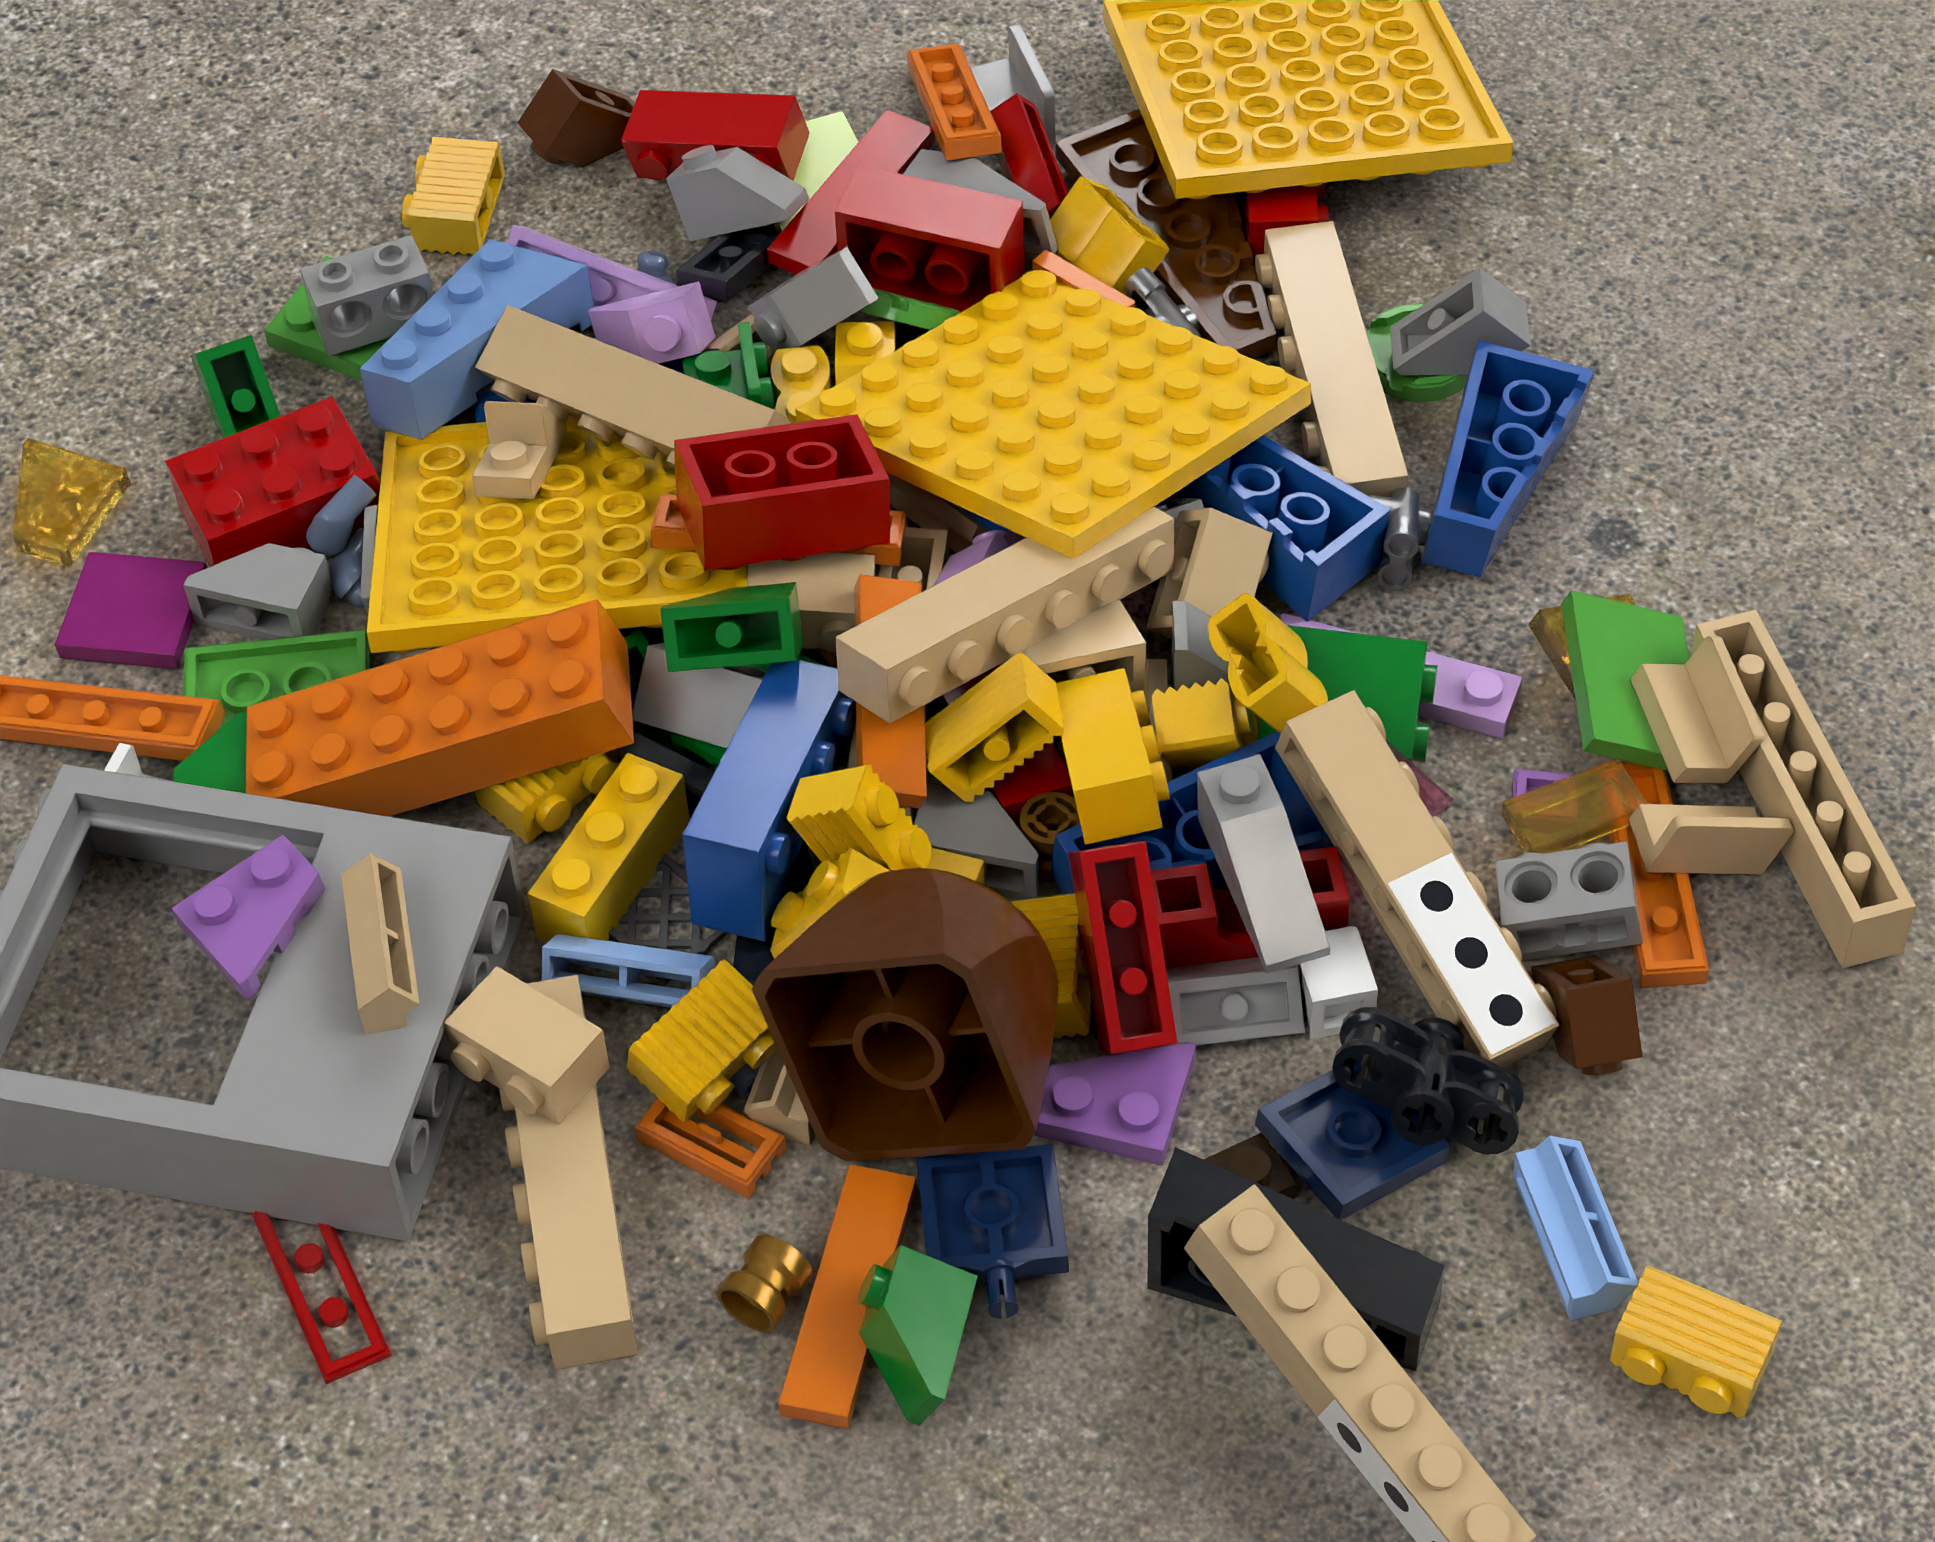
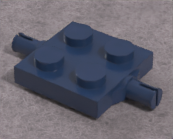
[917,1144,1069,1319]

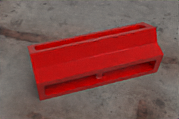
[990,93,1068,219]

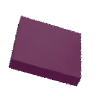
[55,552,207,669]

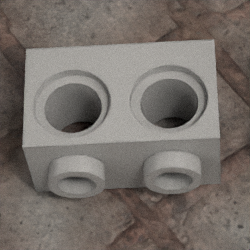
[300,235,434,356]
[1495,841,1643,961]

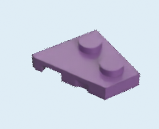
[171,835,325,1000]
[1034,1042,1196,1165]

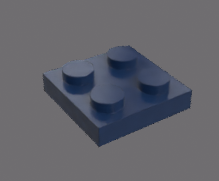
[1255,1060,1450,1220]

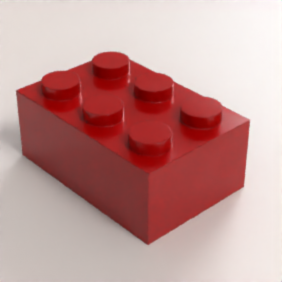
[834,164,1025,313]
[165,396,380,567]
[674,414,890,571]

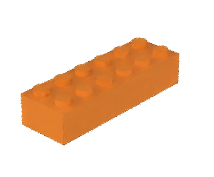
[246,599,634,817]

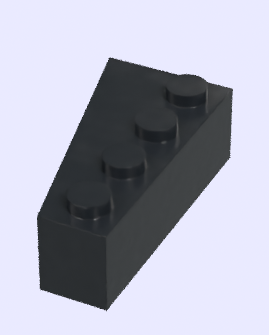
[1147,1147,1445,1371]

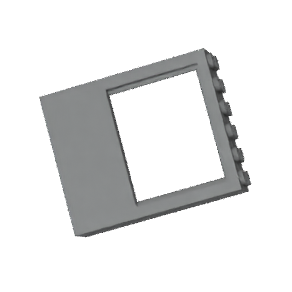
[0,764,527,1242]

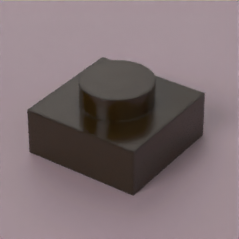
[1203,1133,1297,1199]

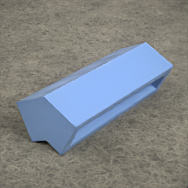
[542,934,716,1008]
[1513,1136,1638,1321]

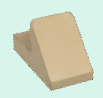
[472,401,567,499]

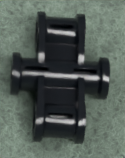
[1332,1007,1524,1155]

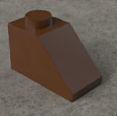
[517,69,635,167]
[1531,955,1643,1075]

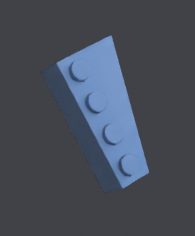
[360,239,594,439]

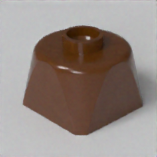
[752,868,1059,1161]

